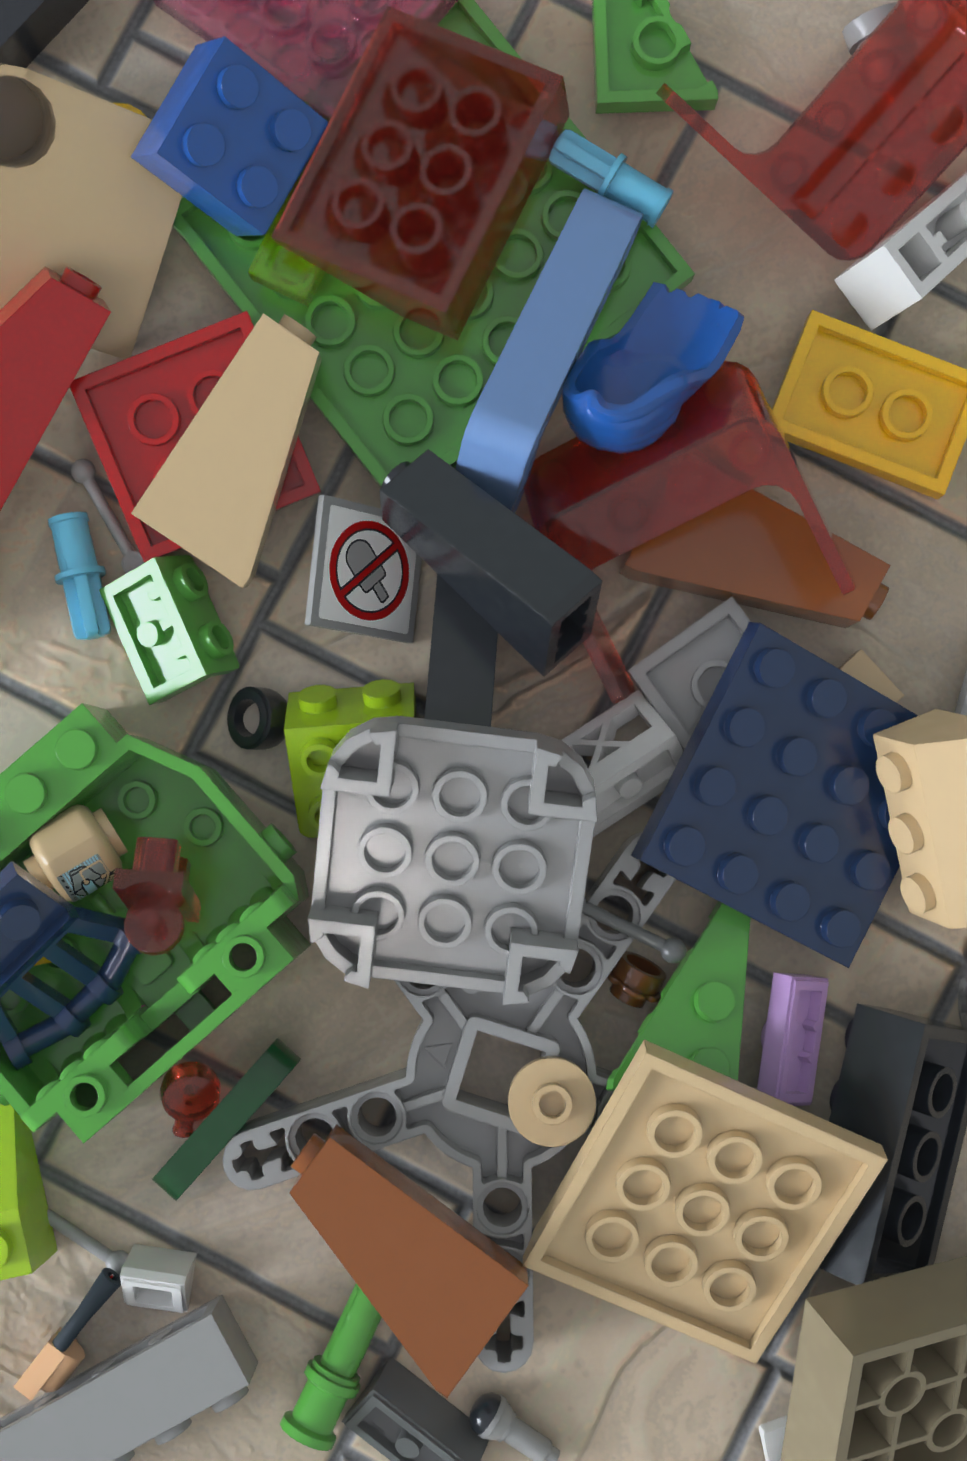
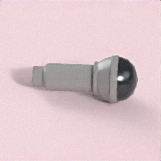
[469,1392,560,1461]

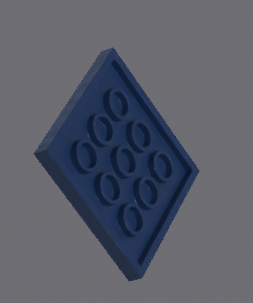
[631,622,918,968]

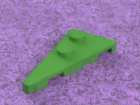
[592,0,718,114]
[606,901,750,1091]

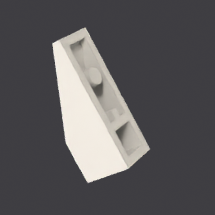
[834,171,967,331]

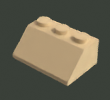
[873,709,967,929]

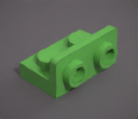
[99,555,239,705]

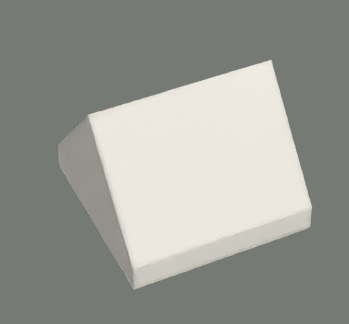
[120,1244,197,1313]

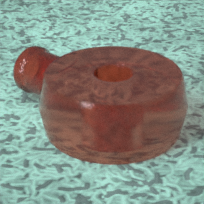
[159,1061,221,1138]

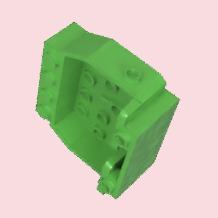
[0,703,311,1144]

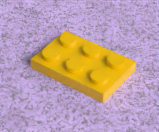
[762,310,967,500]

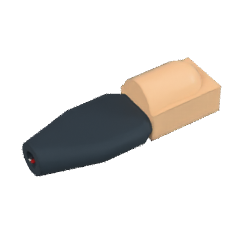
[14,1268,121,1401]

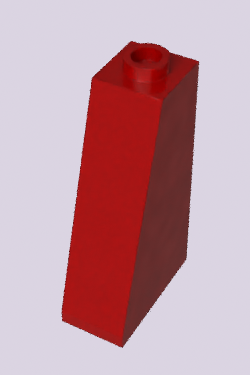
[0,266,111,511]

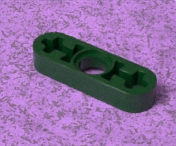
[152,1038,301,1201]

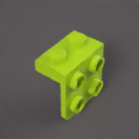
[284,679,417,838]

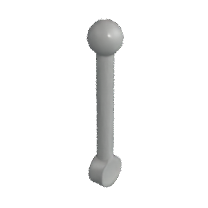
[71,459,144,573]
[47,1209,128,1275]

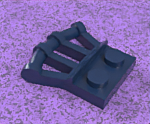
[0,861,153,1071]

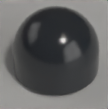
[227,686,287,750]

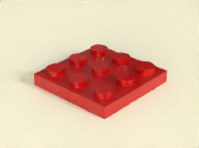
[70,311,322,563]

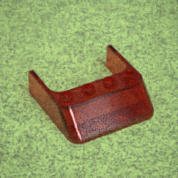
[656,0,967,261]
[524,361,857,704]

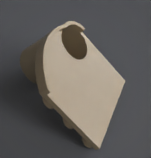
[0,63,182,360]

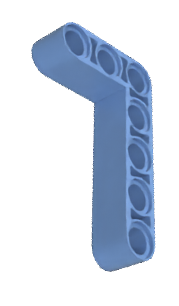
[456,188,644,513]

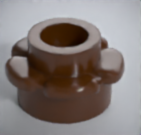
[607,951,667,1008]

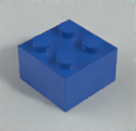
[131,36,330,236]

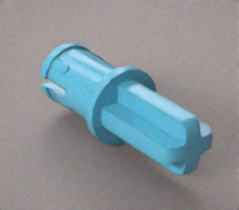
[549,129,674,228]
[48,512,112,640]

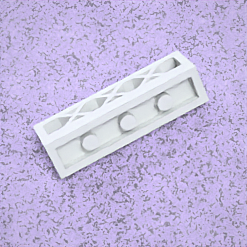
[562,690,683,837]

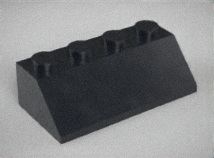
[818,1003,967,1285]

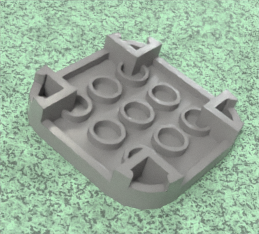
[307,716,597,1005]

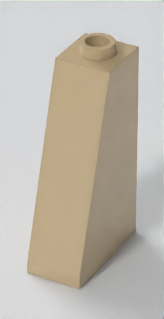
[131,313,321,588]

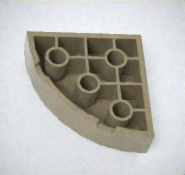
[780,1256,967,1461]

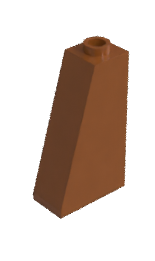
[619,453,891,628]
[289,1124,529,1398]

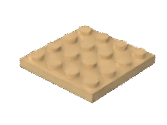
[522,1040,888,1364]

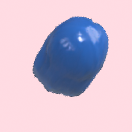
[562,282,744,454]

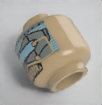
[23,804,128,902]

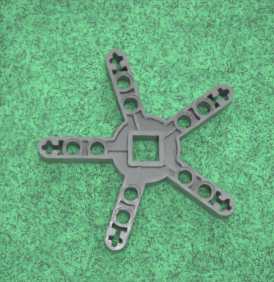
[222,832,676,1373]

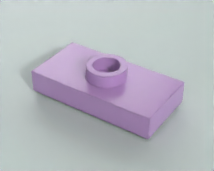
[757,972,829,1106]

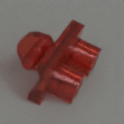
[113,837,201,956]

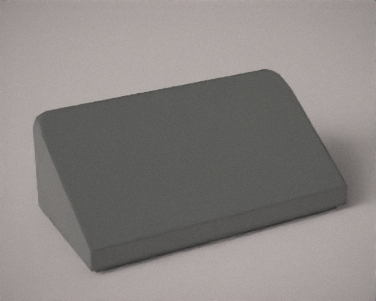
[342,1358,489,1461]

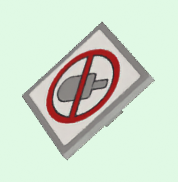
[305,495,422,643]

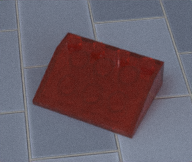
[271,6,570,341]

